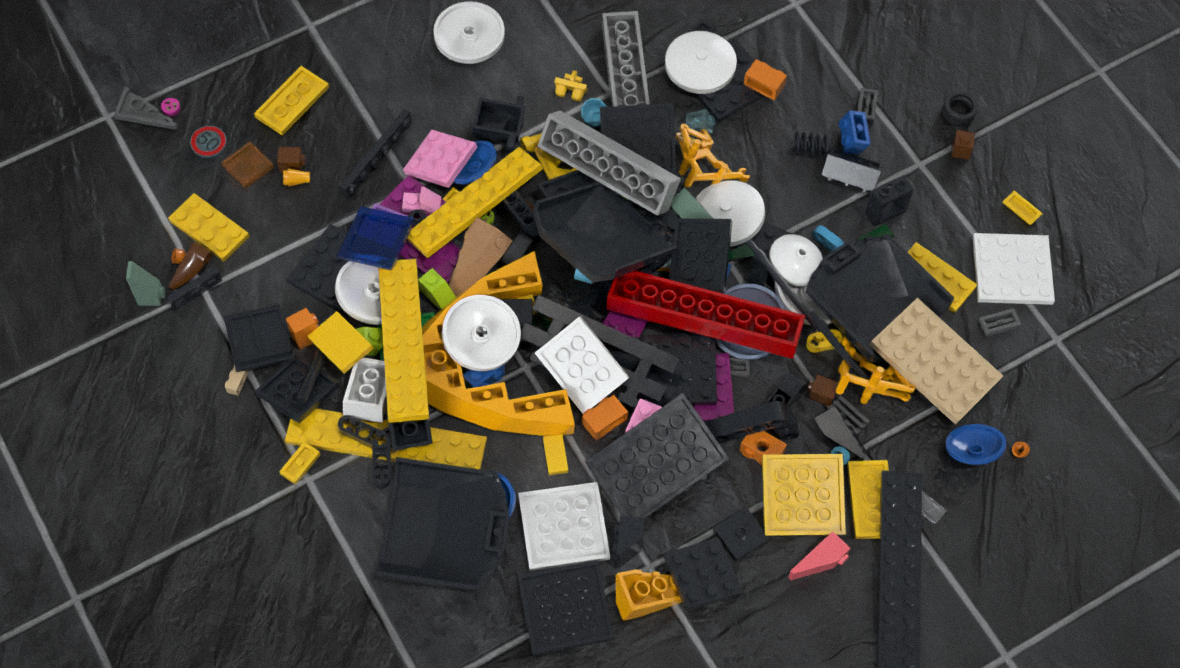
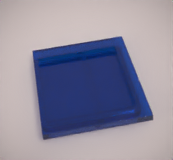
[337,206,414,270]

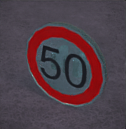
[190,126,227,158]

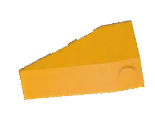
[616,569,682,621]

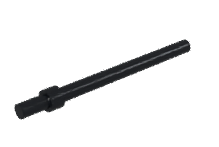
[746,239,817,332]
[806,309,882,399]

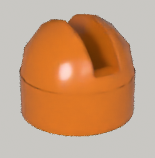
[172,248,186,264]
[1012,442,1030,457]

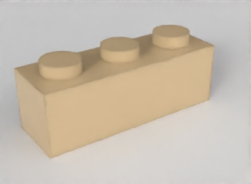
[225,365,250,396]

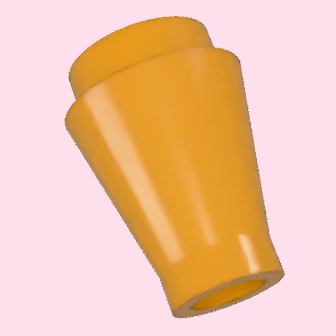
[283,168,310,187]

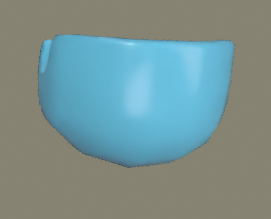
[581,98,607,128]

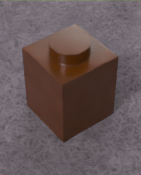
[951,130,975,160]
[277,147,306,172]
[807,374,838,407]

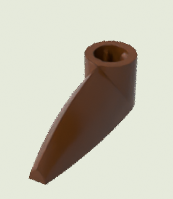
[168,242,213,290]

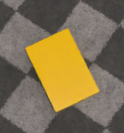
[307,311,374,373]

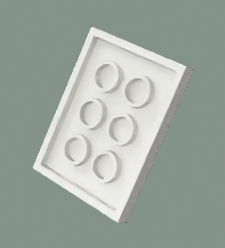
[535,316,629,414]

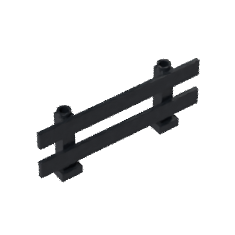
[520,295,679,409]

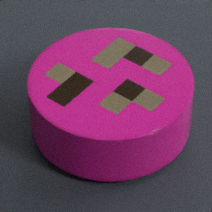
[161,98,180,117]

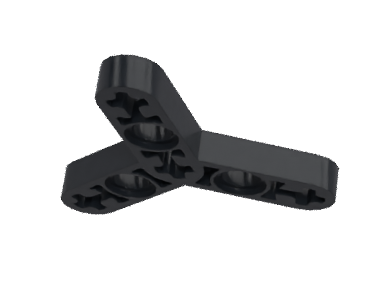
[338,415,393,489]

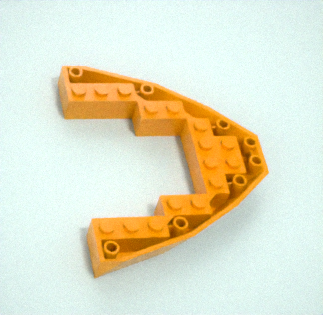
[422,251,575,436]

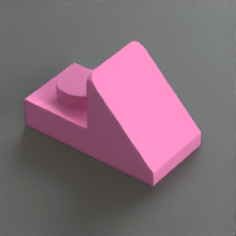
[402,187,441,214]

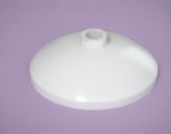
[769,234,823,286]

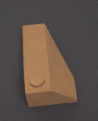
[449,217,512,296]

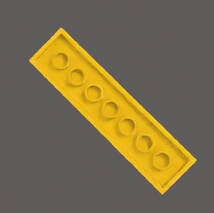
[404,147,543,258]

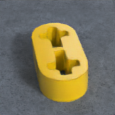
[806,329,842,353]

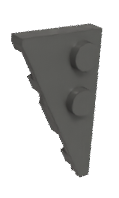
[114,87,178,130]

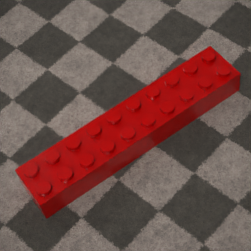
[607,271,805,359]

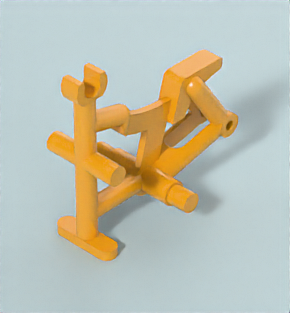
[675,124,750,188]
[836,336,915,404]

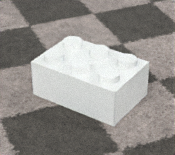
[343,358,387,423]

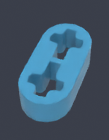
[812,225,845,252]

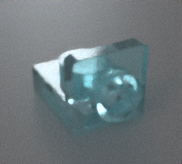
[686,109,715,133]

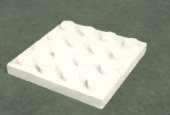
[973,233,1055,305]
[518,482,610,571]

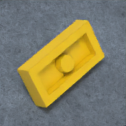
[279,442,321,485]

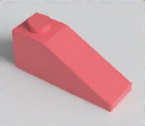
[788,532,850,580]

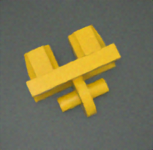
[555,70,588,102]

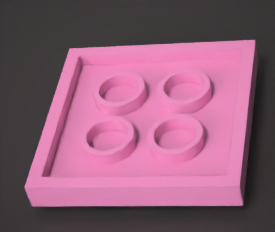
[403,130,477,188]

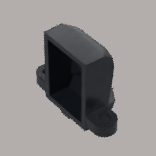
[472,96,526,152]

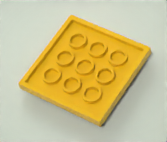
[762,454,846,536]

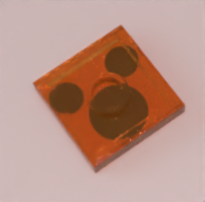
[222,142,274,189]

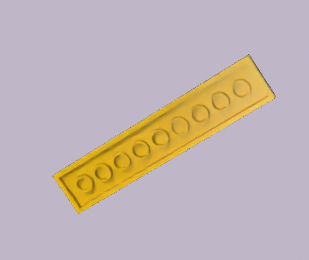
[378,259,429,423]
[285,409,487,470]

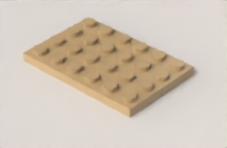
[869,298,1003,425]

